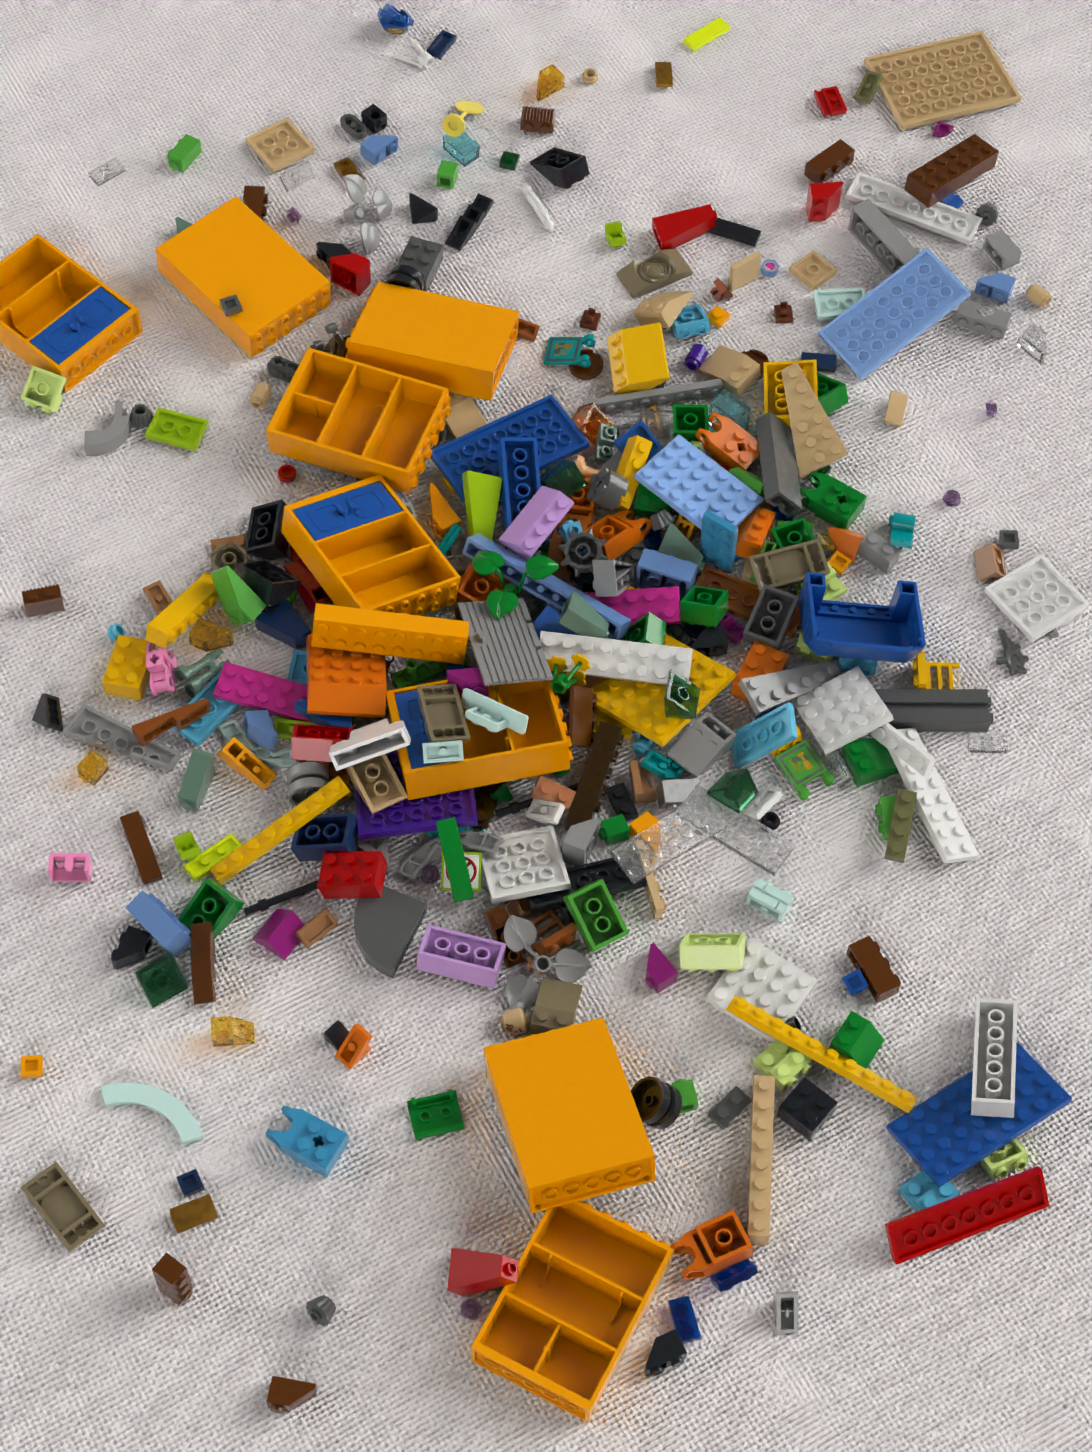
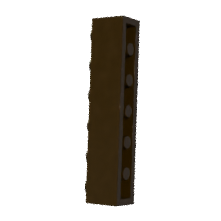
[565,721,625,831]

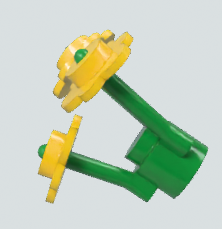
[547,654,591,694]

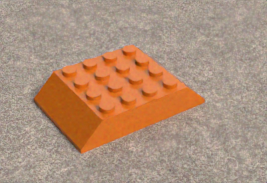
[306,634,387,718]

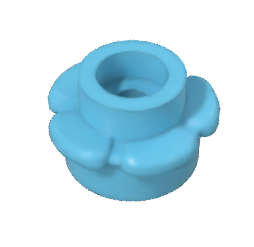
[108,624,125,641]
[633,739,651,757]

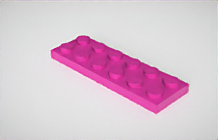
[585,586,680,626]
[213,662,312,722]

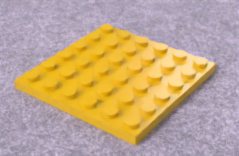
[592,634,736,747]

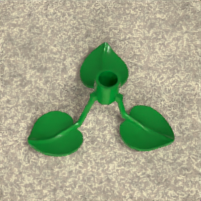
[473,551,559,620]

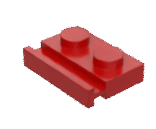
[814,86,847,118]

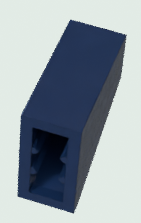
[255,600,311,649]

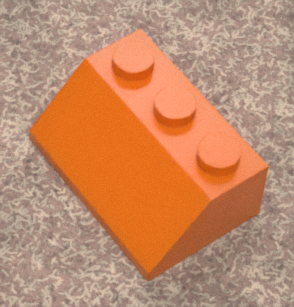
[735,507,776,559]

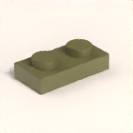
[854,70,883,105]

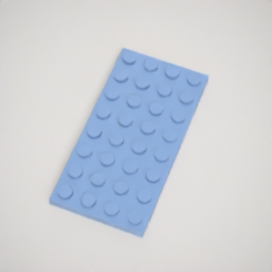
[818,248,971,381]

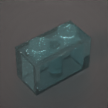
[443,132,480,167]

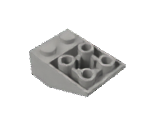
[667,712,737,778]

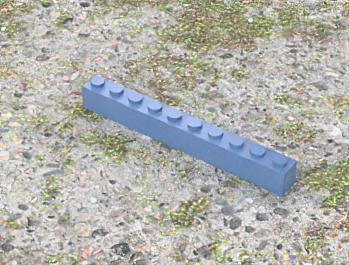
[462,533,631,640]

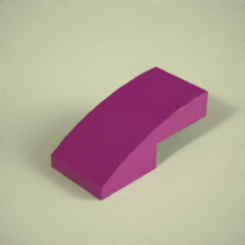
[717,612,745,645]

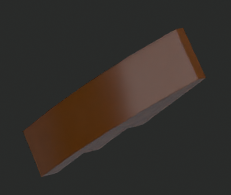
[191,921,216,1005]

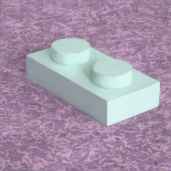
[422,740,464,763]

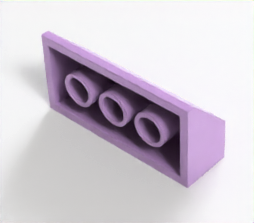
[498,486,575,560]
[416,924,506,989]

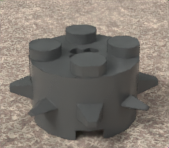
[559,528,608,577]

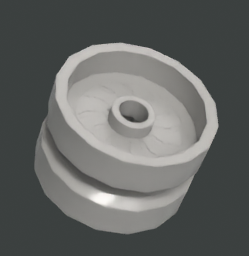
[286,762,330,806]

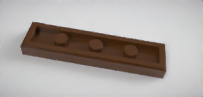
[120,811,163,885]

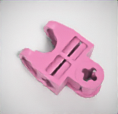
[146,642,178,696]

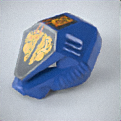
[377,3,414,34]

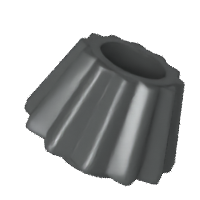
[975,202,998,226]
[130,404,154,429]
[650,509,675,531]
[306,1295,336,1326]

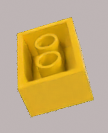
[102,635,157,701]

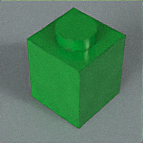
[599,814,630,846]

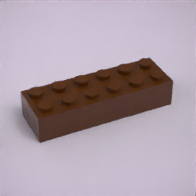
[904,134,999,208]

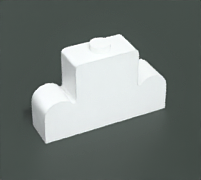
[329,719,411,771]

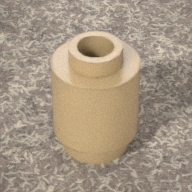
[1026,284,1052,308]
[249,382,272,409]

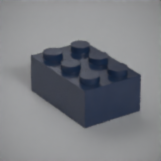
[291,812,359,862]

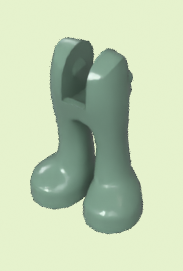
[174,649,230,698]

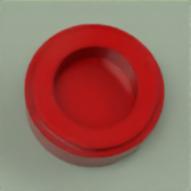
[278,465,296,483]

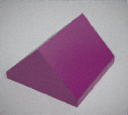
[253,908,304,961]

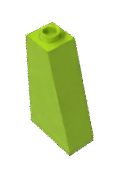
[462,470,502,541]

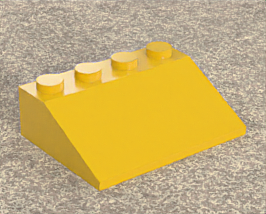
[607,322,670,395]
[763,359,818,427]

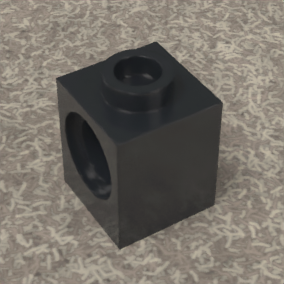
[361,104,387,134]

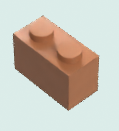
[529,776,576,813]

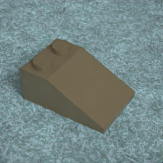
[530,977,583,1034]

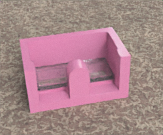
[48,853,93,882]

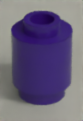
[685,344,708,371]

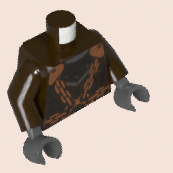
[310,323,350,358]

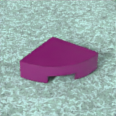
[933,121,954,137]

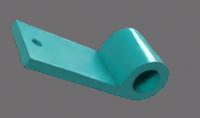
[888,512,916,550]

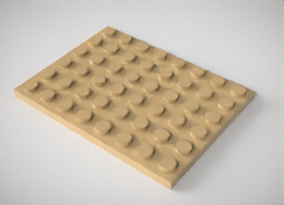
[864,31,1022,130]

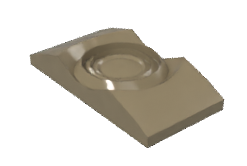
[617,249,693,299]
[748,538,830,592]
[417,683,470,743]
[21,1162,106,1253]

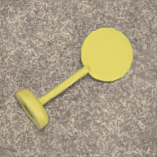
[442,101,484,137]

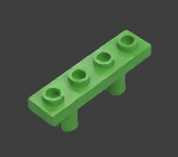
[391,657,467,689]

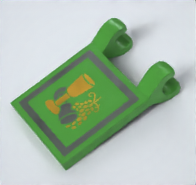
[774,739,835,801]

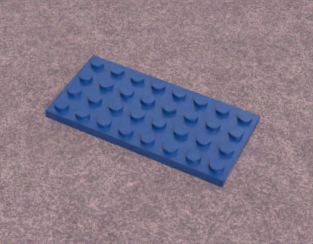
[430,394,590,504]
[887,1042,1072,1188]

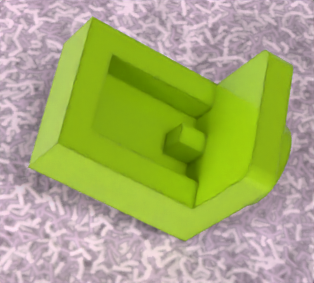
[605,221,627,247]
[173,831,201,861]

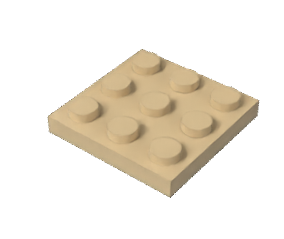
[246,117,315,173]

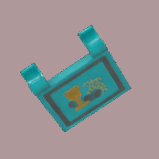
[543,334,596,368]

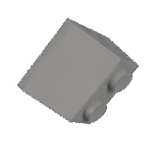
[560,817,600,866]

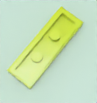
[684,17,730,51]
[183,833,242,883]

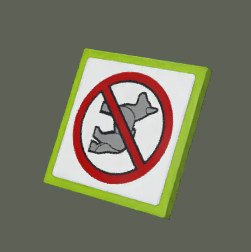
[441,852,482,892]

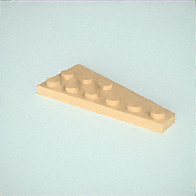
[781,362,848,480]

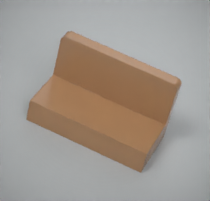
[974,542,1006,582]
[629,760,657,804]

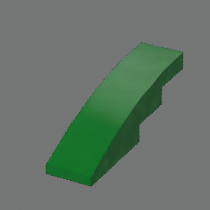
[436,817,474,903]

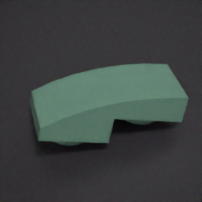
[594,423,617,464]

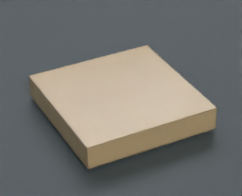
[789,250,837,291]
[728,251,761,292]

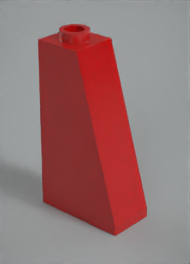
[652,204,717,250]
[447,1248,519,1297]

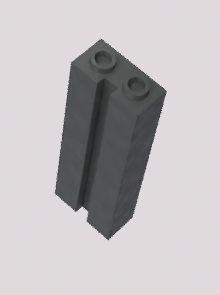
[756,411,802,517]
[875,689,993,732]

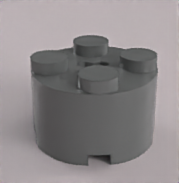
[587,467,628,510]

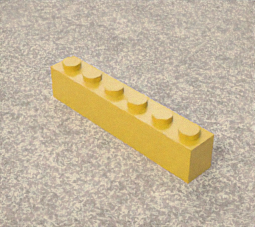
[145,572,219,649]

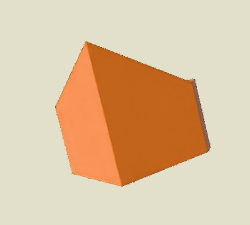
[827,527,865,565]

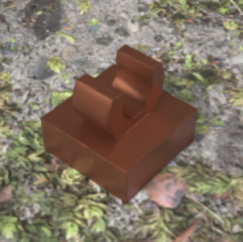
[710,278,733,302]
[774,302,793,323]
[580,308,601,331]

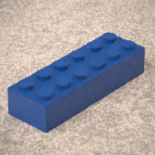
[497,437,546,549]

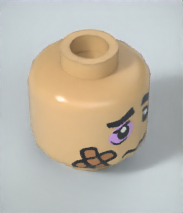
[500,1007,531,1036]

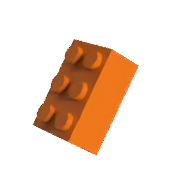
[730,641,790,703]

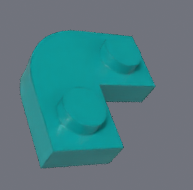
[641,749,685,780]

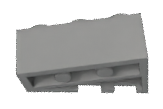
[592,560,636,597]

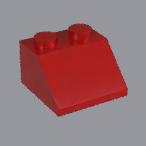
[806,181,843,222]
[329,253,371,296]

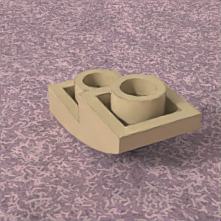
[883,390,908,427]

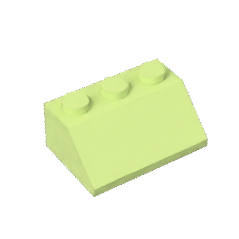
[679,933,746,972]

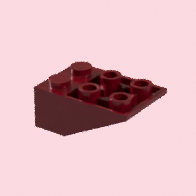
[283,558,334,614]

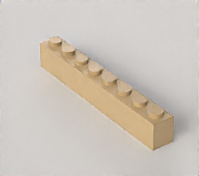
[746,1075,775,1245]

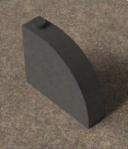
[354,886,427,978]

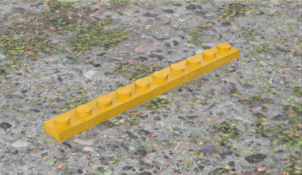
[726,995,917,1114]

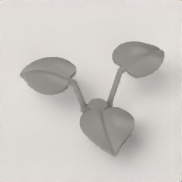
[342,174,392,255]
[504,915,592,1009]

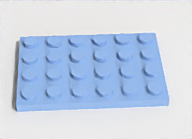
[634,435,764,530]

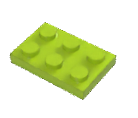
[145,407,209,452]

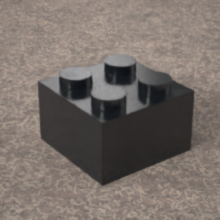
[777,1077,838,1141]

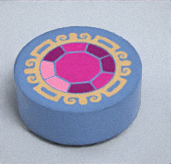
[761,260,779,277]

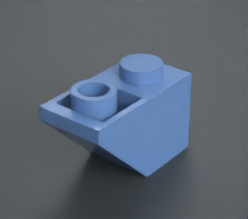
[360,135,399,166]
[974,273,1016,304]
[243,710,278,750]

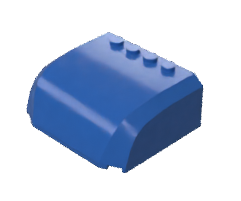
[799,572,926,663]

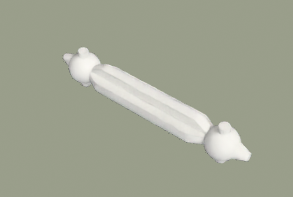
[521,183,555,231]

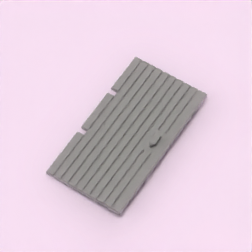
[458,598,553,686]

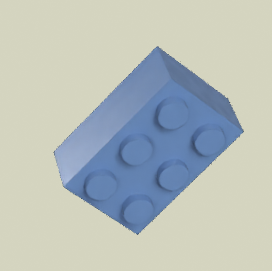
[635,548,697,600]
[125,890,191,957]

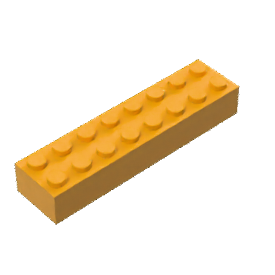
[311,603,469,665]

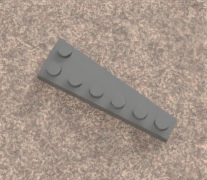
[738,660,843,715]
[62,704,181,772]

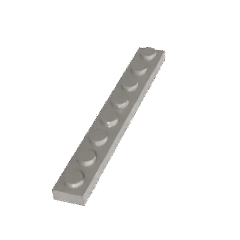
[582,379,723,415]

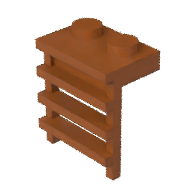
[531,909,577,958]

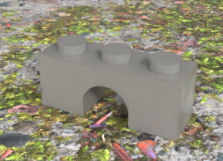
[954,299,1012,339]

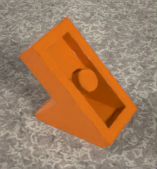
[335,1023,373,1069]

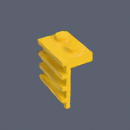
[912,652,960,689]

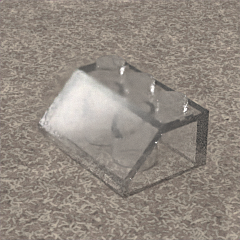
[618,410,673,448]

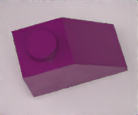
[447,667,489,696]
[645,942,678,994]

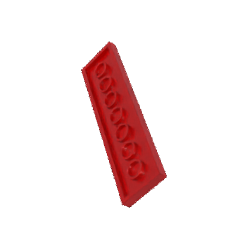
[885,1166,1049,1265]

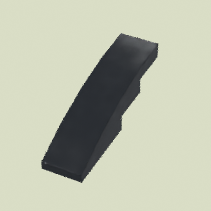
[445,193,494,251]

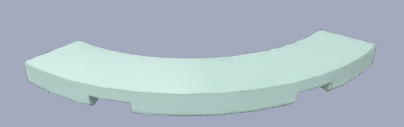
[218,719,313,767]
[100,1083,203,1145]

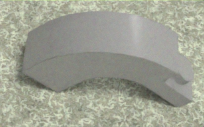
[84,401,131,456]

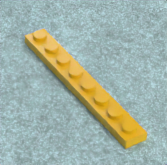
[210,775,350,885]

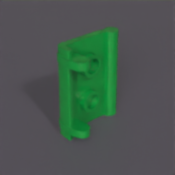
[407,1089,465,1140]

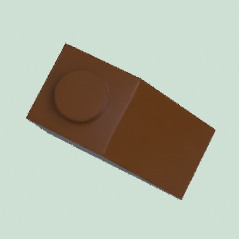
[266,1376,317,1414]

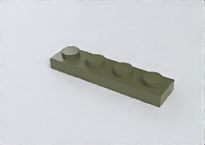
[884,788,917,863]

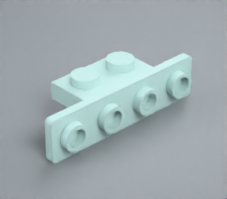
[461,688,529,734]

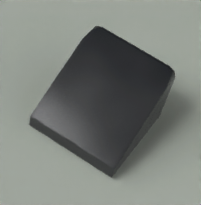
[324,1020,349,1051]

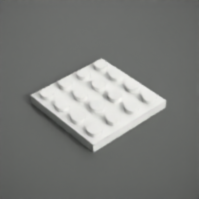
[984,554,1090,642]
[791,666,894,755]
[481,825,571,904]
[705,938,818,1043]

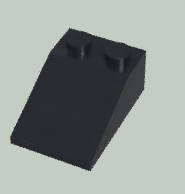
[530,147,590,189]

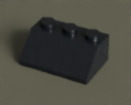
[244,499,289,560]
[236,560,301,606]

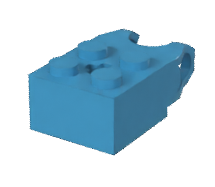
[265,1105,349,1178]

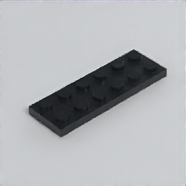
[526,852,647,914]

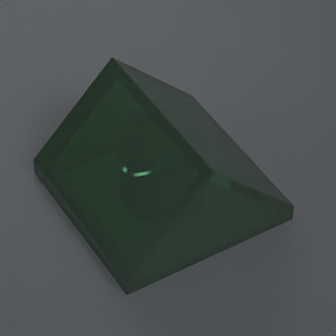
[540,459,587,498]
[664,669,700,719]
[706,768,758,813]
[135,953,189,1008]

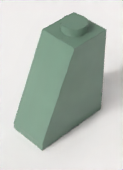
[658,523,706,576]
[558,591,609,638]
[178,748,216,811]

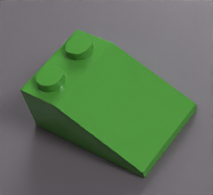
[210,565,267,626]

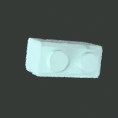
[746,878,794,922]

